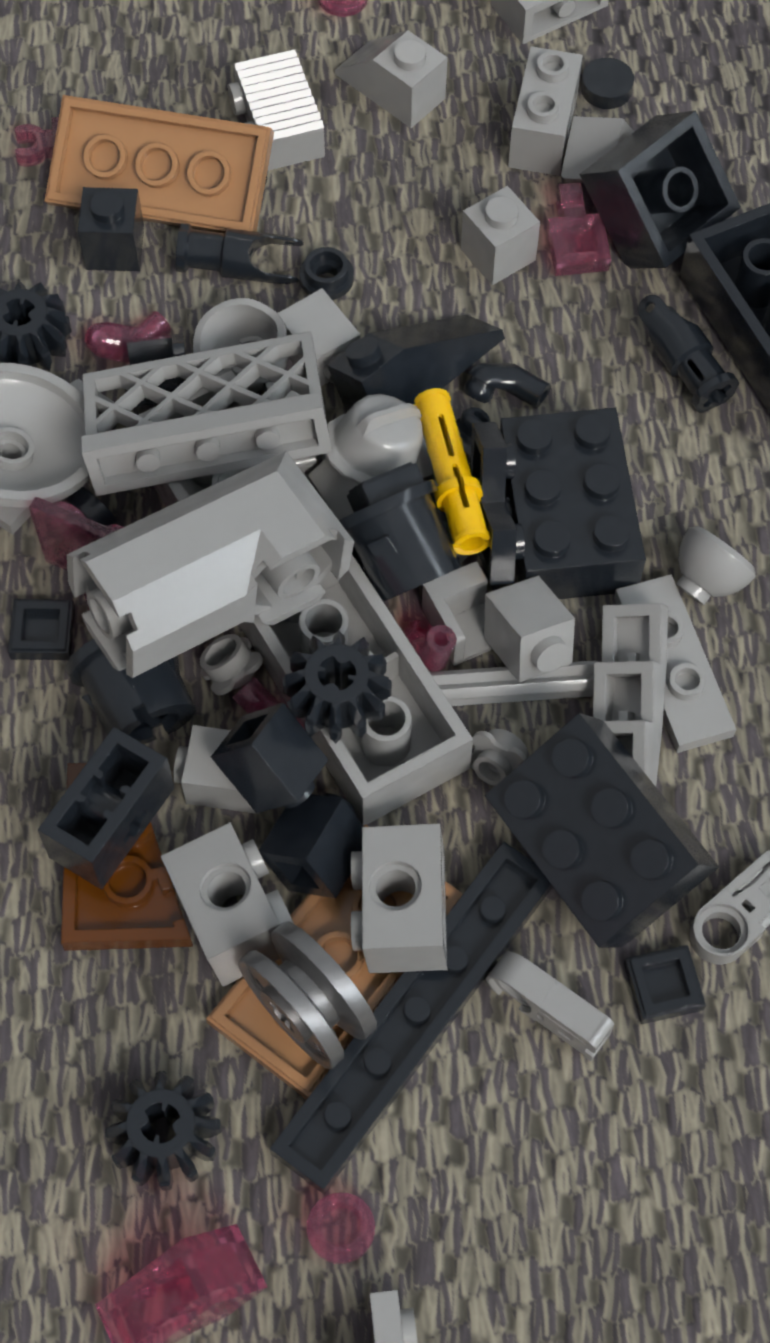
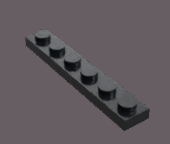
[270,842,553,1195]

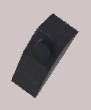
[327,315,505,412]

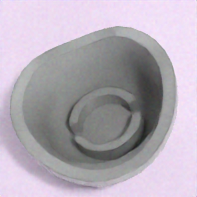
[193,298,288,393]

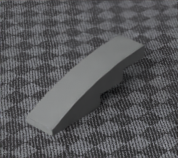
[593,603,668,786]

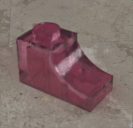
[95,1224,268,1343]

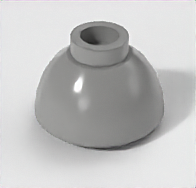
[676,526,756,605]

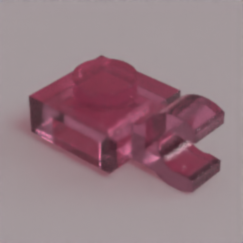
[547,182,611,276]

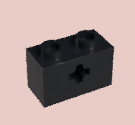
[38,727,174,890]

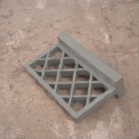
[81,331,332,496]

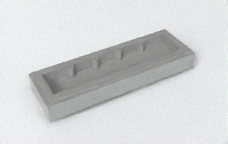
[614,574,736,753]

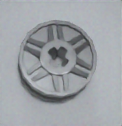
[238,921,377,1069]

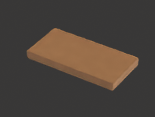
[44,95,274,233]
[206,824,463,1100]

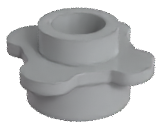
[200,634,263,695]
[470,729,529,786]

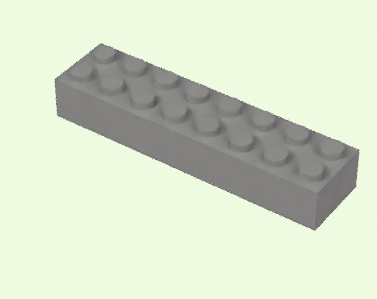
[139,370,473,826]

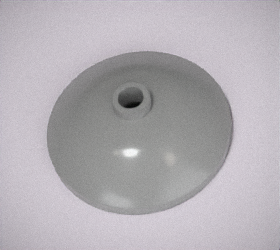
[0,363,90,508]

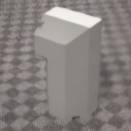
[67,451,354,678]

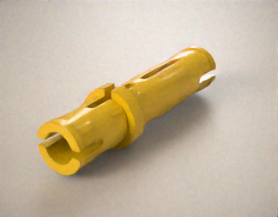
[413,388,491,555]

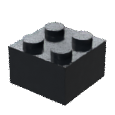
[579,110,741,269]

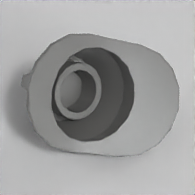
[325,394,434,484]

